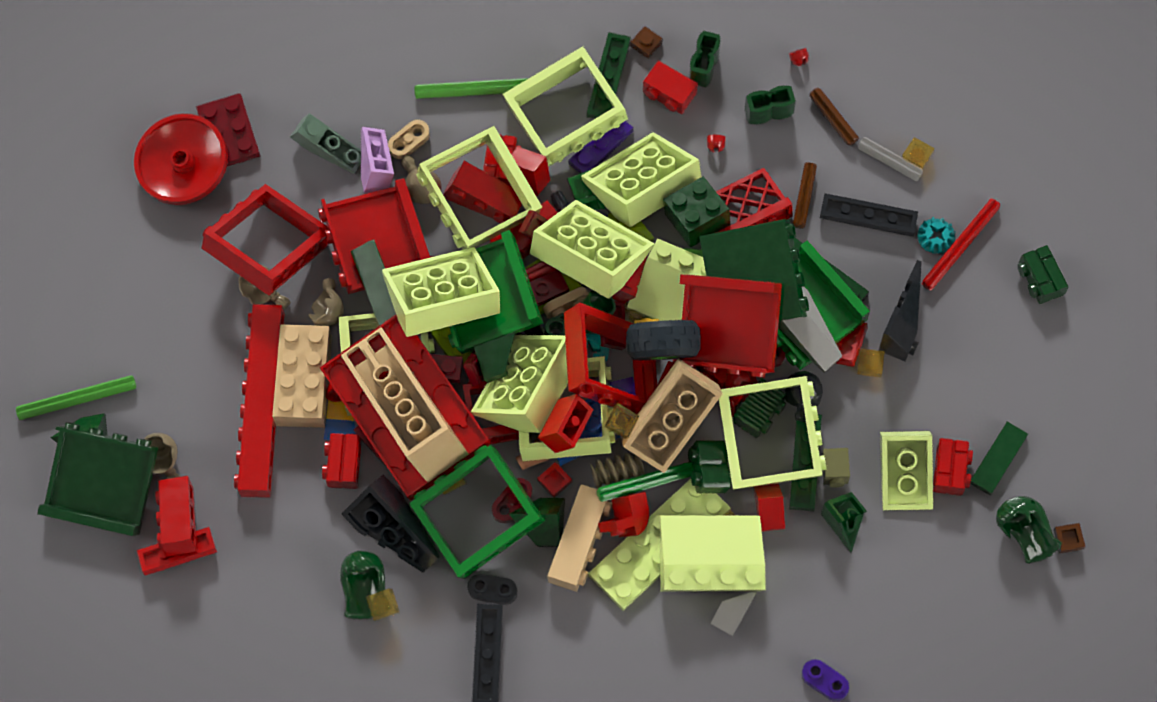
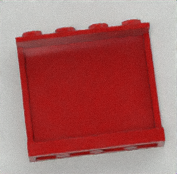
[318,178,430,294]
[673,274,782,377]

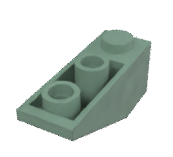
[290,113,361,174]

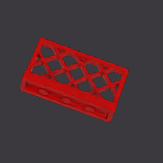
[716,168,793,233]

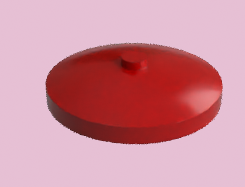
[134,114,228,205]

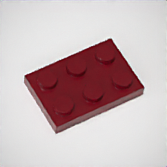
[196,93,261,167]

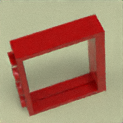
[201,184,329,296]
[564,303,658,416]

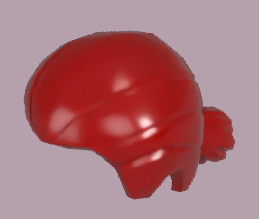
[725,371,758,417]

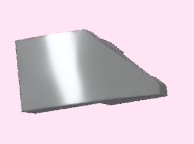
[710,591,757,636]

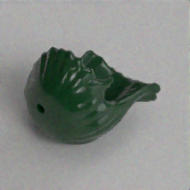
[996,496,1062,564]
[340,551,392,620]

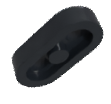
[467,574,518,605]

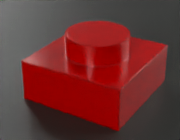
[537,462,572,498]

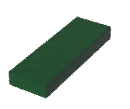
[970,421,1028,496]

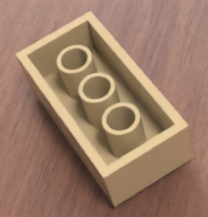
[272,325,332,428]
[621,358,722,473]

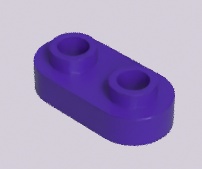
[802,659,849,701]

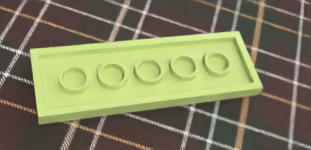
[588,479,731,611]

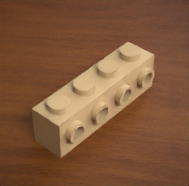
[548,484,612,592]

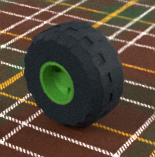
[626,320,701,361]

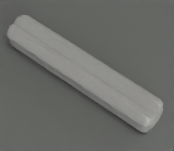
[858,137,923,181]

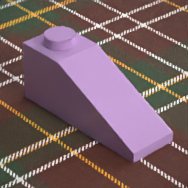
[361,127,394,193]

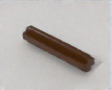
[809,88,859,146]
[793,162,817,229]

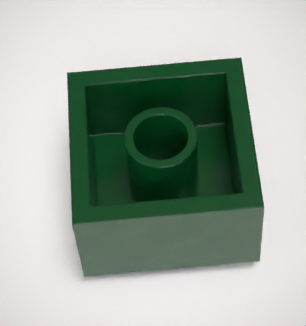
[663,176,731,248]

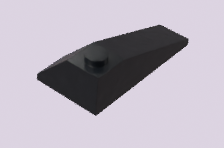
[878,260,922,362]
[342,474,440,573]

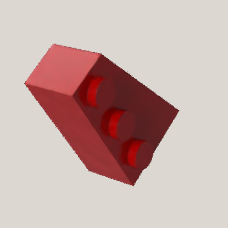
[443,160,522,224]

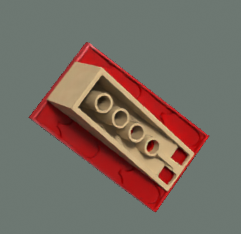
[320,315,492,501]

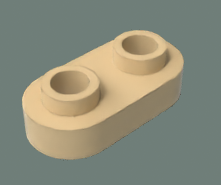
[388,120,430,159]
[543,287,589,319]

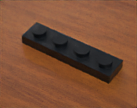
[819,193,918,237]
[472,604,503,702]

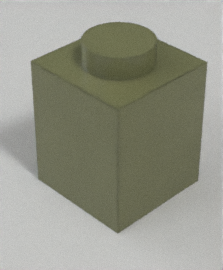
[822,448,850,487]

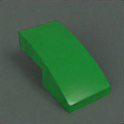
[567,170,605,210]

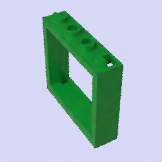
[409,445,545,579]

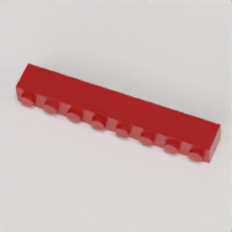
[234,304,285,498]

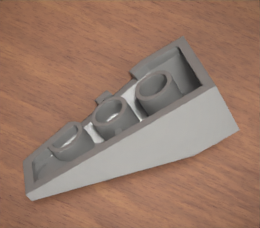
[778,287,842,373]

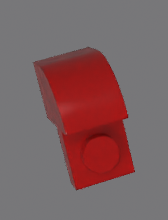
[598,491,649,537]

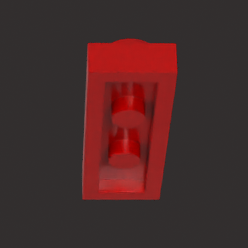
[137,527,217,576]

